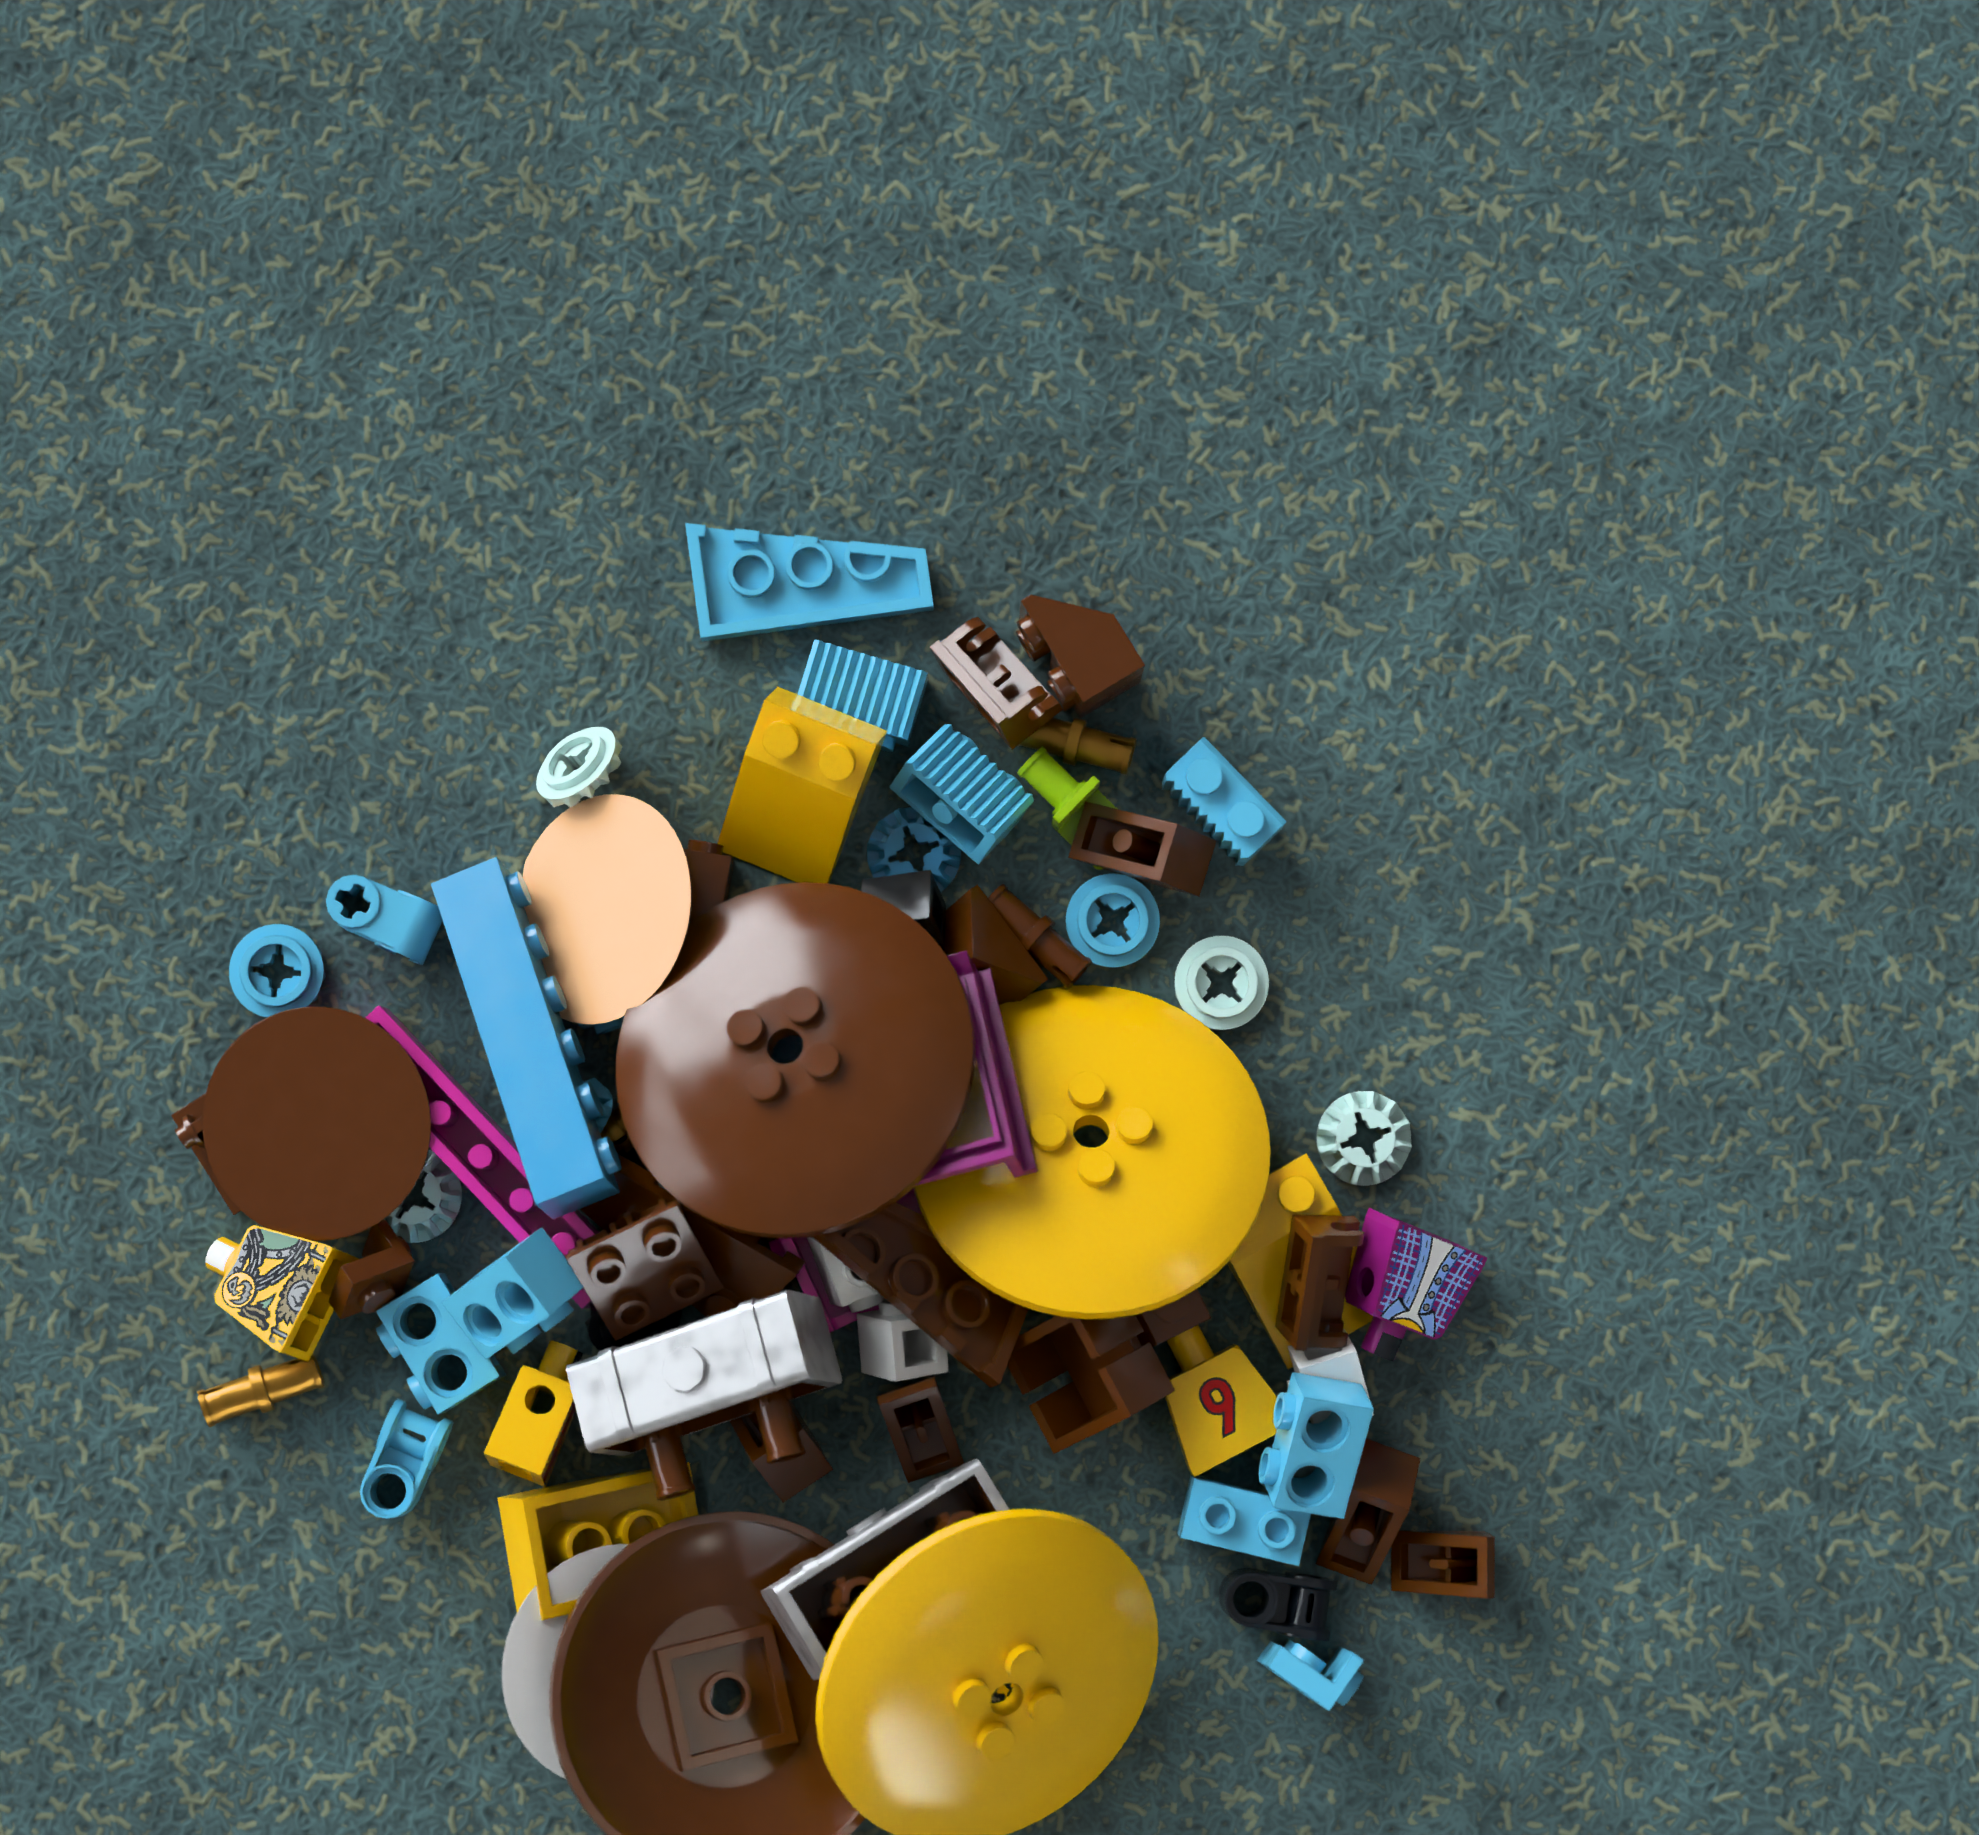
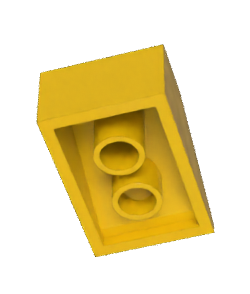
[717,687,887,883]
[1227,1153,1373,1369]
[497,1462,698,1620]

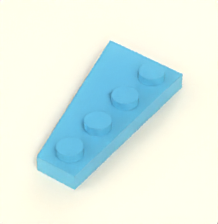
[685,523,934,642]

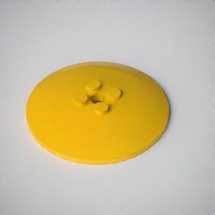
[913,985,1271,1319]
[816,1509,1159,1835]

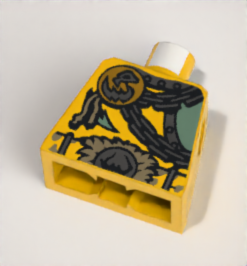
[205,1225,359,1362]

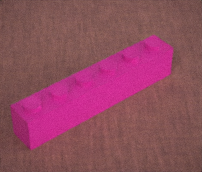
[365,1005,599,1309]

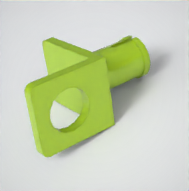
[1017,746,1118,870]

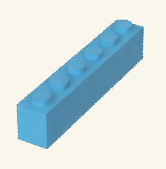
[431,857,621,1219]

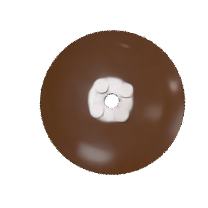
[616,882,976,1238]
[549,1511,866,1835]

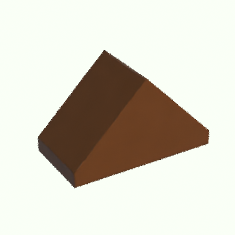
[944,884,1048,1005]
[877,1375,964,1483]
[1391,1530,1495,1599]

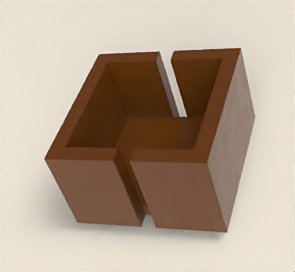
[1007,1315,1175,1454]

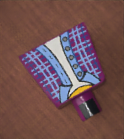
[1345,1208,1487,1361]

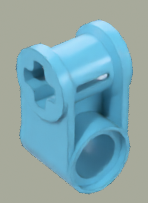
[326,874,443,965]
[360,1398,453,1519]

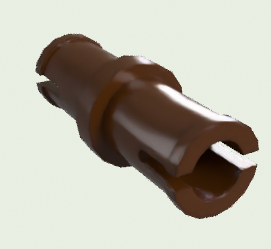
[988,884,1092,989]

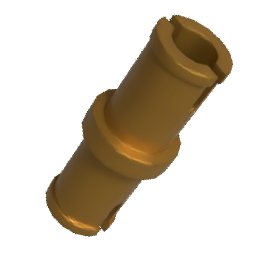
[1018,718,1137,775]
[197,1352,325,1427]

